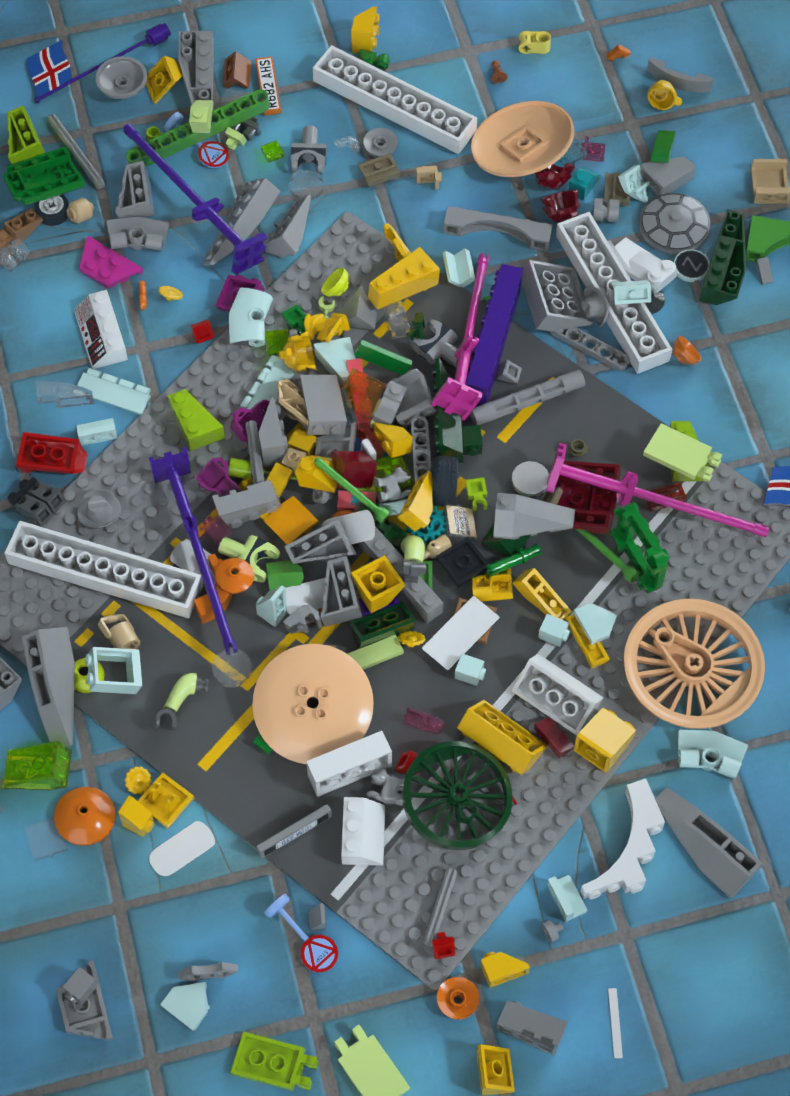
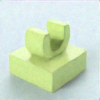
[225,127,247,150]

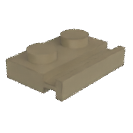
[358,153,401,187]
[604,172,630,206]

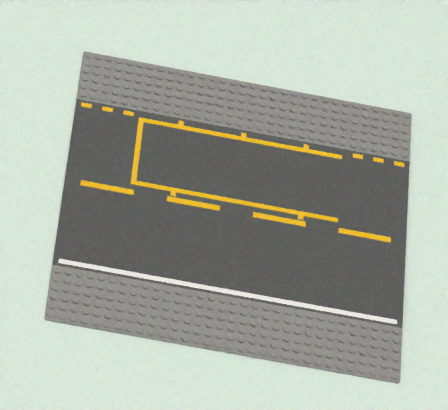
[0,211,790,991]

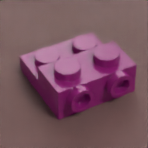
[215,274,265,312]

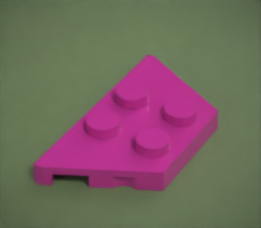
[79,236,143,289]

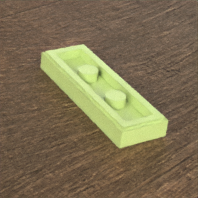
[348,634,404,670]

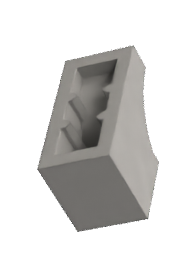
[373,380,407,425]

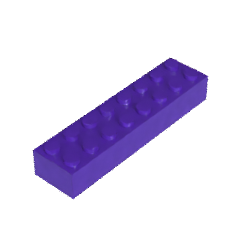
[465,264,523,406]

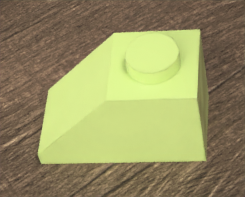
[189,100,213,133]

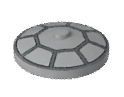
[639,193,711,255]

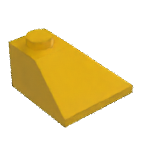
[146,55,183,104]
[295,455,337,493]
[351,555,405,613]

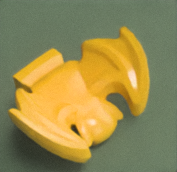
[304,313,350,343]

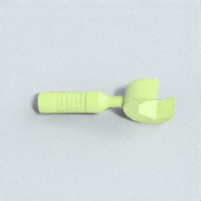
[318,296,335,319]

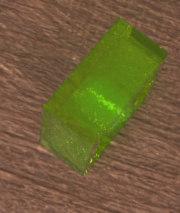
[265,329,289,357]

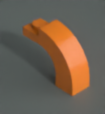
[194,553,233,624]

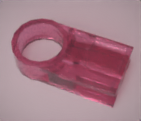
[404,707,445,735]

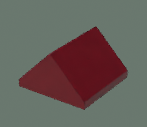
[331,451,378,488]

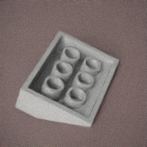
[522,260,593,331]

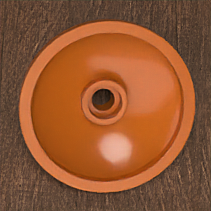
[54,787,116,846]

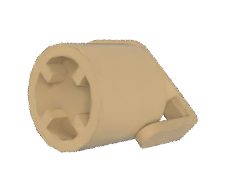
[98,614,141,650]

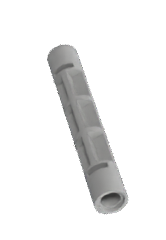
[470,369,585,425]

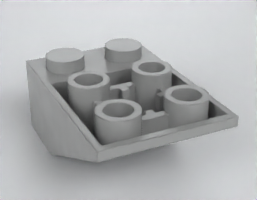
[258,397,288,468]

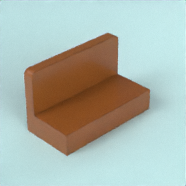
[223,51,251,89]

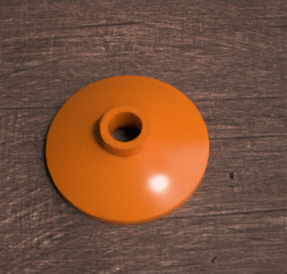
[215,558,254,594]
[437,977,479,1020]

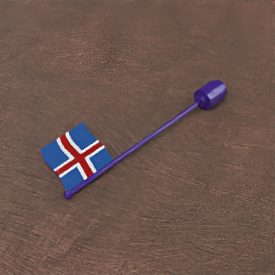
[27,23,171,103]

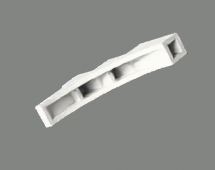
[580,778,665,899]

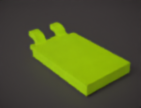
[230,1031,319,1091]

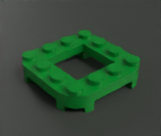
[610,502,670,594]

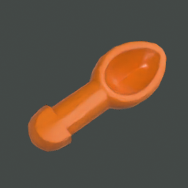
[139,281,147,310]

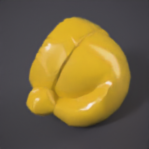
[647,80,682,110]

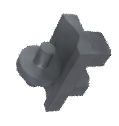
[230,114,262,141]

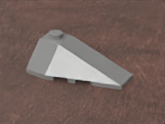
[263,194,311,258]
[493,493,575,540]

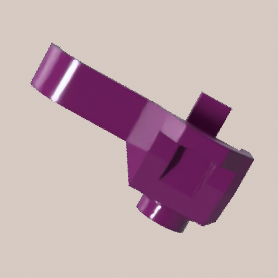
[230,400,270,443]
[196,457,242,497]

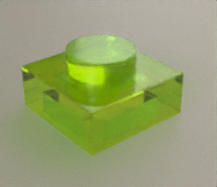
[261,140,284,163]

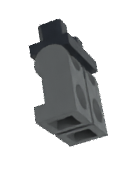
[7,477,66,527]

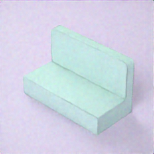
[443,249,475,288]
[611,280,651,305]
[77,418,117,446]
[547,875,587,922]

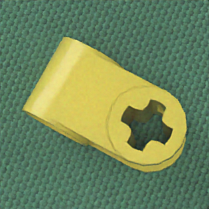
[518,31,551,54]

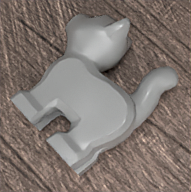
[374,467,411,503]
[366,768,405,806]

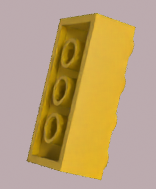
[457,700,548,775]

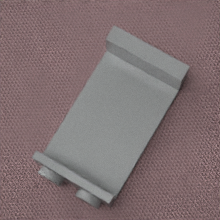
[298,375,347,435]

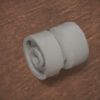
[593,198,619,223]

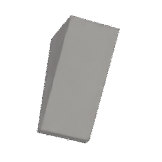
[755,257,773,285]

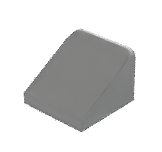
[496,360,522,384]
[309,903,326,931]

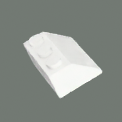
[341,797,385,865]

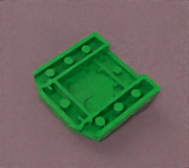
[3,146,85,205]

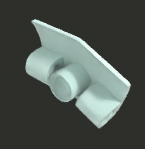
[229,287,273,347]
[678,730,748,780]

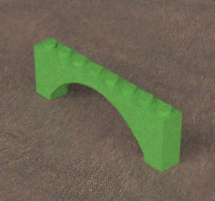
[746,215,790,262]

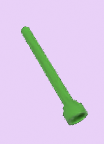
[314,458,391,524]
[576,529,641,583]

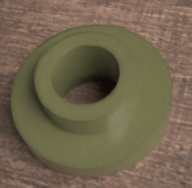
[568,439,587,457]

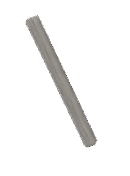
[47,114,105,190]

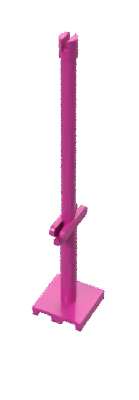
[431,253,489,421]
[546,443,769,538]

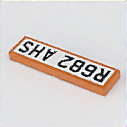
[255,57,281,116]

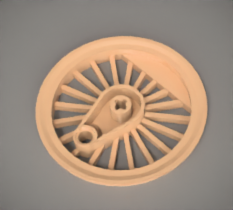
[624,599,765,729]

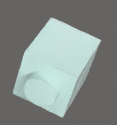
[538,614,570,647]
[455,654,486,686]

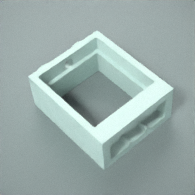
[85,647,142,694]

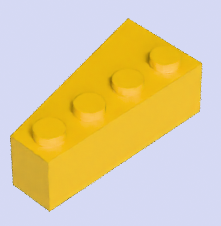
[368,247,440,309]

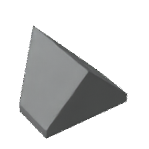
[340,286,377,330]

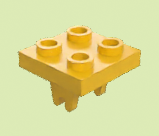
[138,772,194,829]

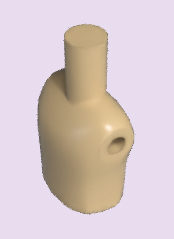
[423,534,452,560]

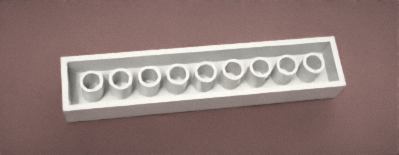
[313,45,477,154]
[556,212,672,374]
[4,521,203,618]

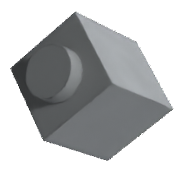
[63,967,98,1005]

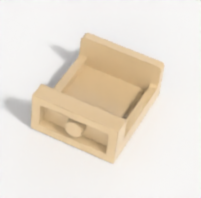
[750,159,790,204]

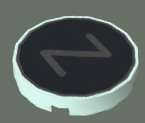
[674,250,710,282]

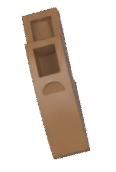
[0,208,43,256]

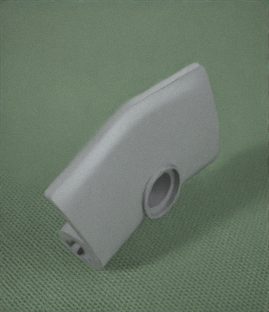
[107,217,169,251]

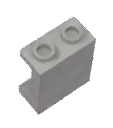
[385,368,438,428]

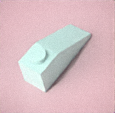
[256,585,287,627]

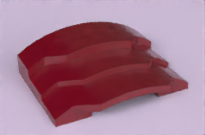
[555,461,621,534]

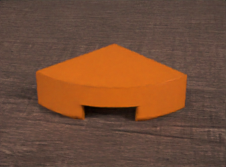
[606,44,631,60]

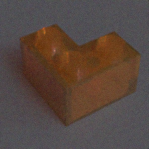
[342,368,386,420]

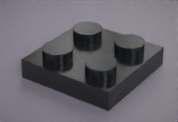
[436,537,490,588]

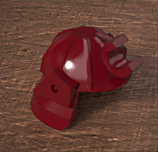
[535,163,575,190]
[540,189,580,223]

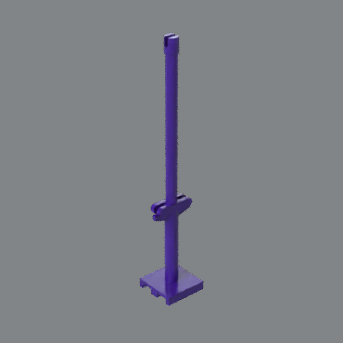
[123,123,267,275]
[149,447,238,655]

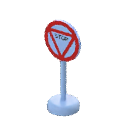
[164,112,229,168]
[264,894,338,973]

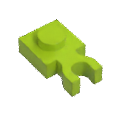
[465,477,488,511]

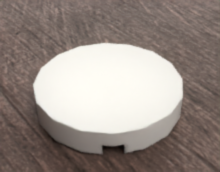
[512,461,549,497]

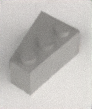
[115,161,155,219]
[284,520,356,564]
[320,556,362,627]

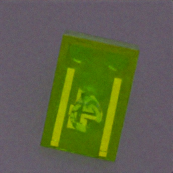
[3,741,72,791]

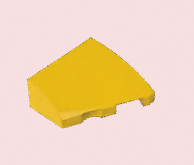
[472,568,513,602]

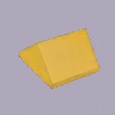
[476,1044,515,1096]

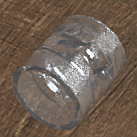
[0,238,30,272]

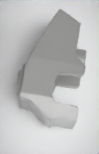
[283,604,323,634]

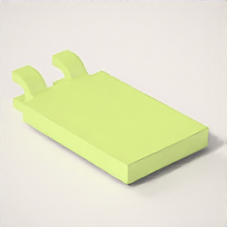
[643,423,722,482]
[334,1025,410,1096]

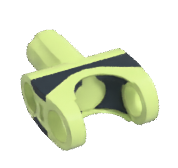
[218,535,280,582]

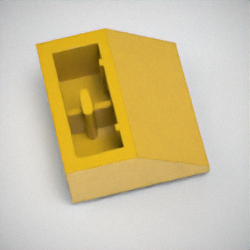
[351,6,380,54]

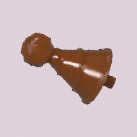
[491,60,508,83]

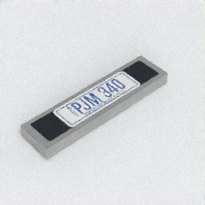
[257,804,332,859]

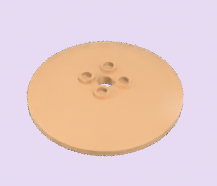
[471,101,574,177]
[252,644,373,764]

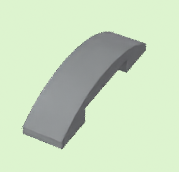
[647,57,714,93]

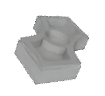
[178,962,238,982]

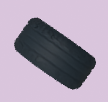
[432,456,458,506]

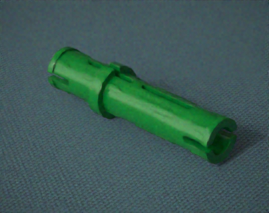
[486,544,542,577]

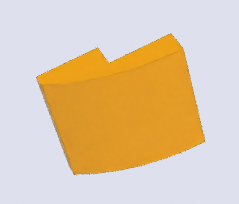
[263,496,320,545]

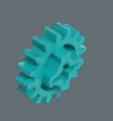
[406,506,448,545]

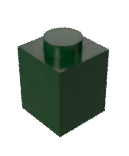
[462,425,483,456]

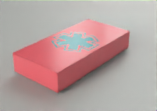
[337,490,376,511]

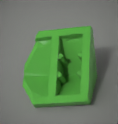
[266,560,304,591]

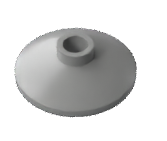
[363,128,398,157]

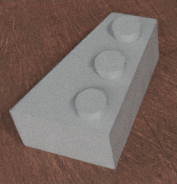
[212,480,282,529]
[496,1001,568,1056]

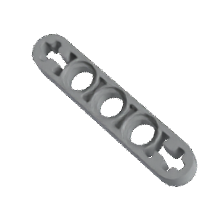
[550,327,630,371]

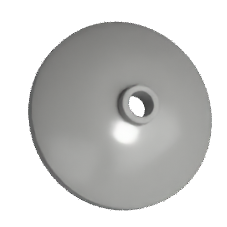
[96,56,147,99]

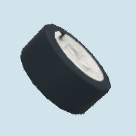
[35,195,69,226]

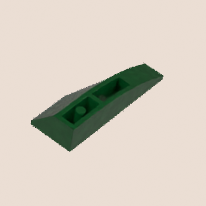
[699,209,746,305]
[432,358,464,463]

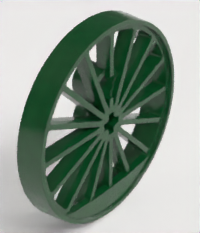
[402,741,513,850]

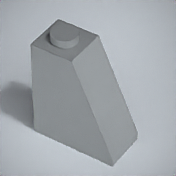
[641,156,696,195]

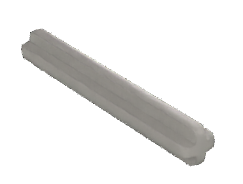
[245,420,264,484]
[423,868,457,947]

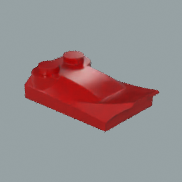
[16,432,88,474]

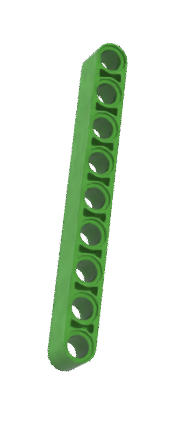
[126,89,270,167]

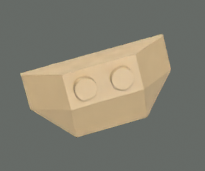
[277,379,308,430]

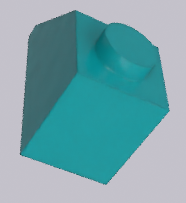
[569,167,601,201]

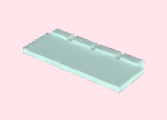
[239,355,295,411]
[74,368,151,415]

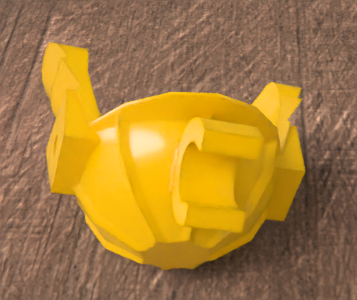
[279,331,317,373]

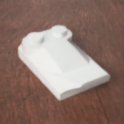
[613,238,678,295]

